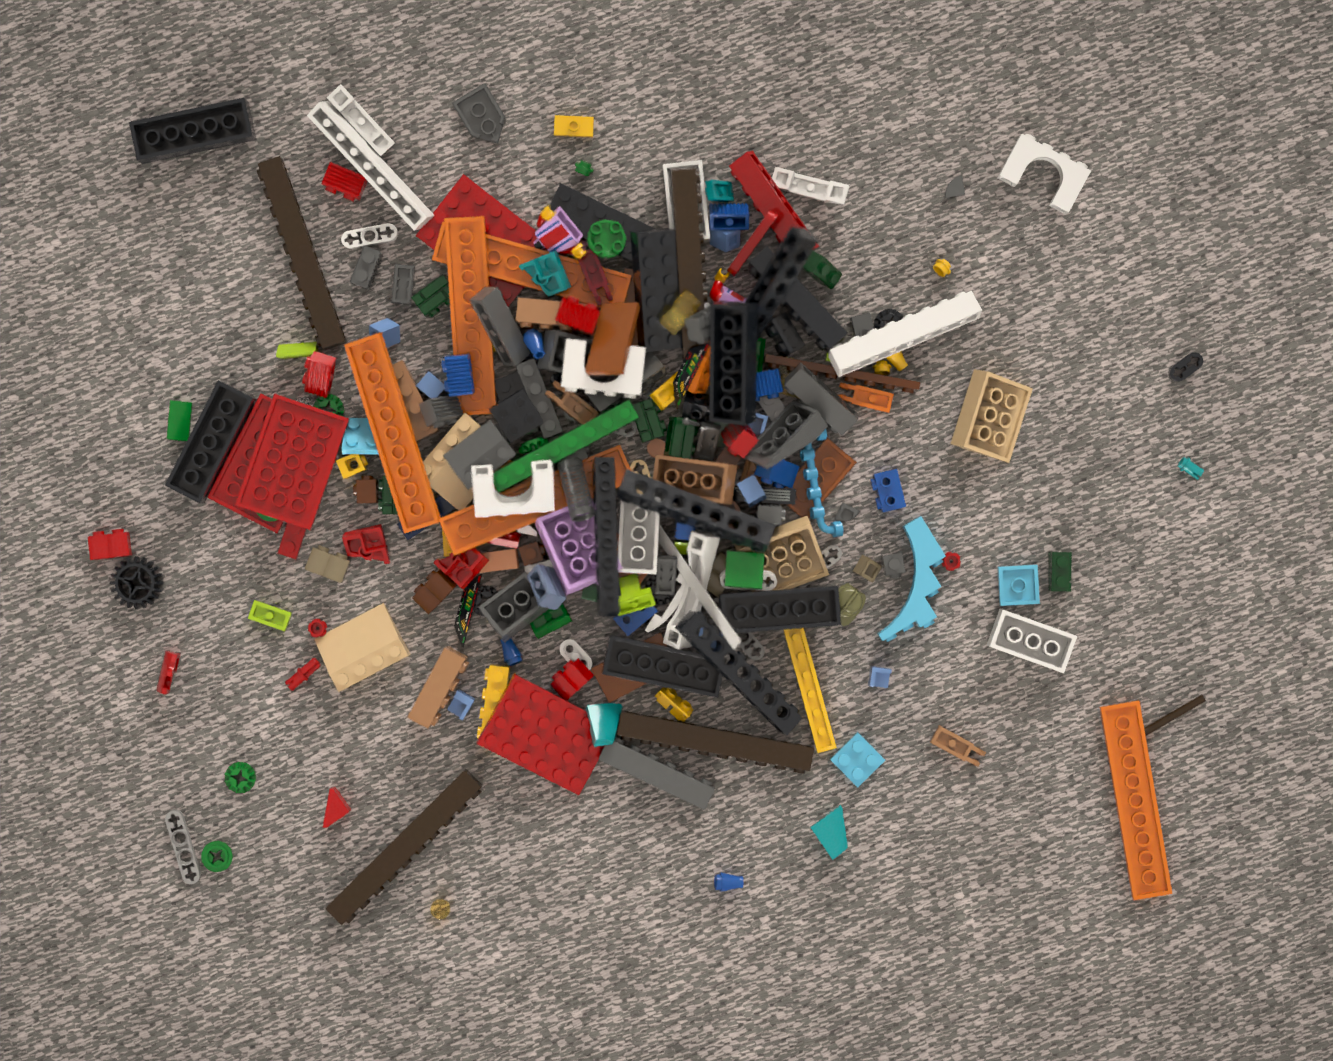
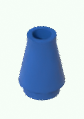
[523,329,545,359]
[500,638,523,667]
[714,872,744,892]

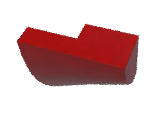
[342,524,390,564]
[433,548,489,590]
[156,650,180,695]

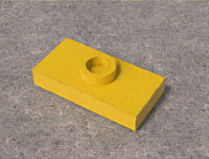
[554,115,594,138]
[649,371,678,411]

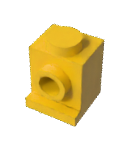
[336,454,369,479]

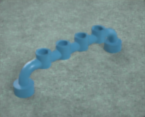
[800,429,843,537]

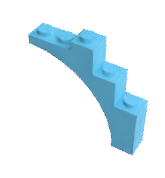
[877,516,946,642]

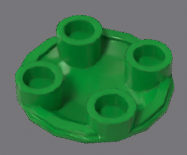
[587,219,626,258]

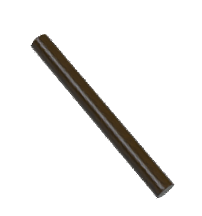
[1144,694,1206,736]

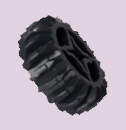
[110,556,164,609]

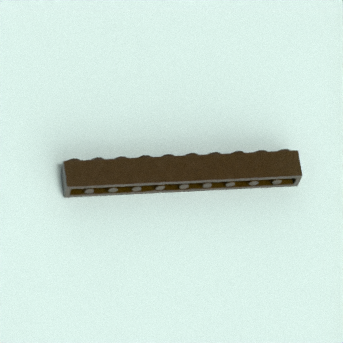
[257,156,347,350]
[671,167,710,361]
[617,711,814,774]
[325,769,482,925]

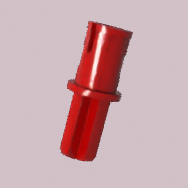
[285,658,321,691]

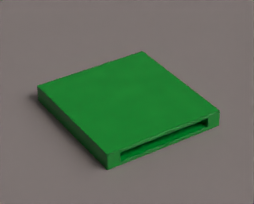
[724,551,764,589]

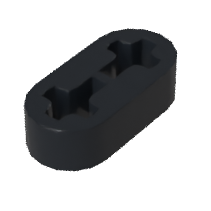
[1168,352,1203,382]

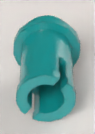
[1177,457,1204,480]

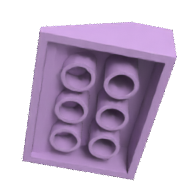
[535,498,622,595]

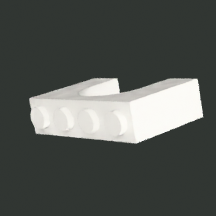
[997,134,1091,215]
[561,339,646,399]
[471,460,555,517]

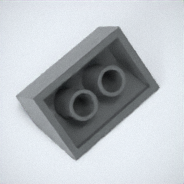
[443,420,516,490]
[479,572,549,643]

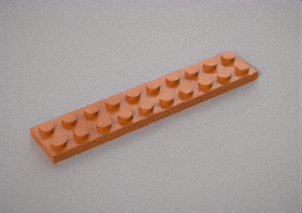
[444,216,497,415]
[432,222,632,308]
[344,333,441,533]
[439,445,631,556]
[1100,700,1173,900]

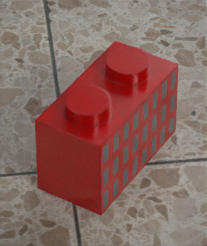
[720,424,759,458]

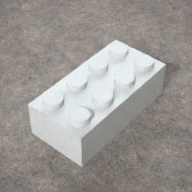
[663,160,710,242]
[618,497,660,574]
[986,609,1077,673]

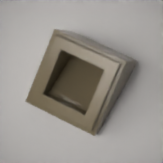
[853,555,882,583]

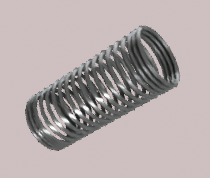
[557,458,595,522]

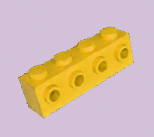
[477,664,511,738]

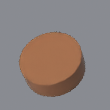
[647,439,665,458]

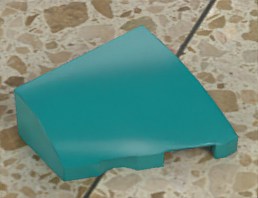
[519,250,571,296]
[586,703,622,747]
[810,805,848,860]

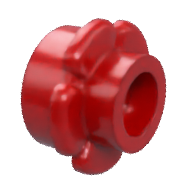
[942,552,961,571]
[308,619,327,638]

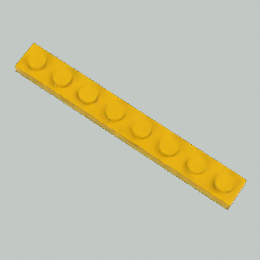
[783,628,837,753]

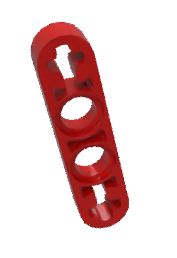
[727,210,779,277]

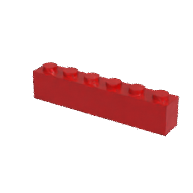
[729,151,820,251]

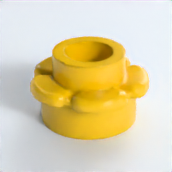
[933,259,951,277]
[872,360,892,375]

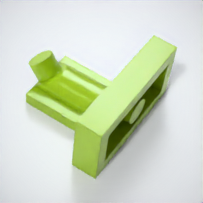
[618,573,656,616]

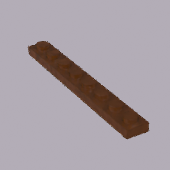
[764,354,920,394]

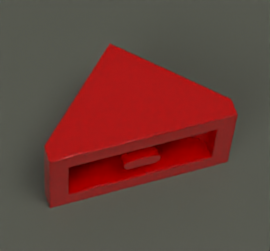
[323,787,351,828]

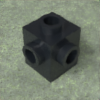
[682,391,710,422]

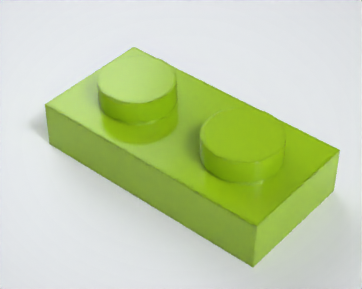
[248,600,292,631]

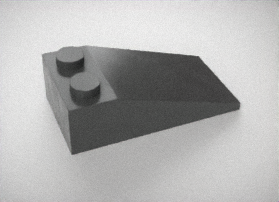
[537,329,612,383]
[745,400,828,469]

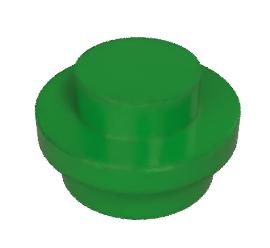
[575,160,594,176]

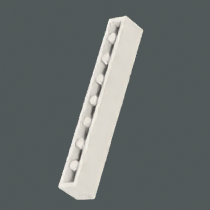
[307,101,435,231]
[828,291,982,377]

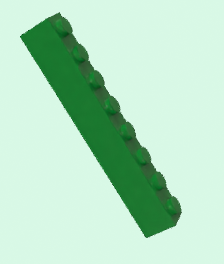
[492,400,639,493]

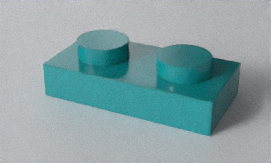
[705,180,734,202]

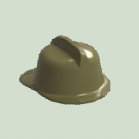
[839,583,866,626]

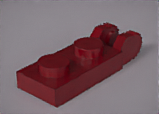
[578,249,613,306]

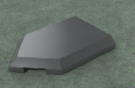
[452,83,505,143]

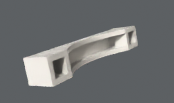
[663,531,720,650]

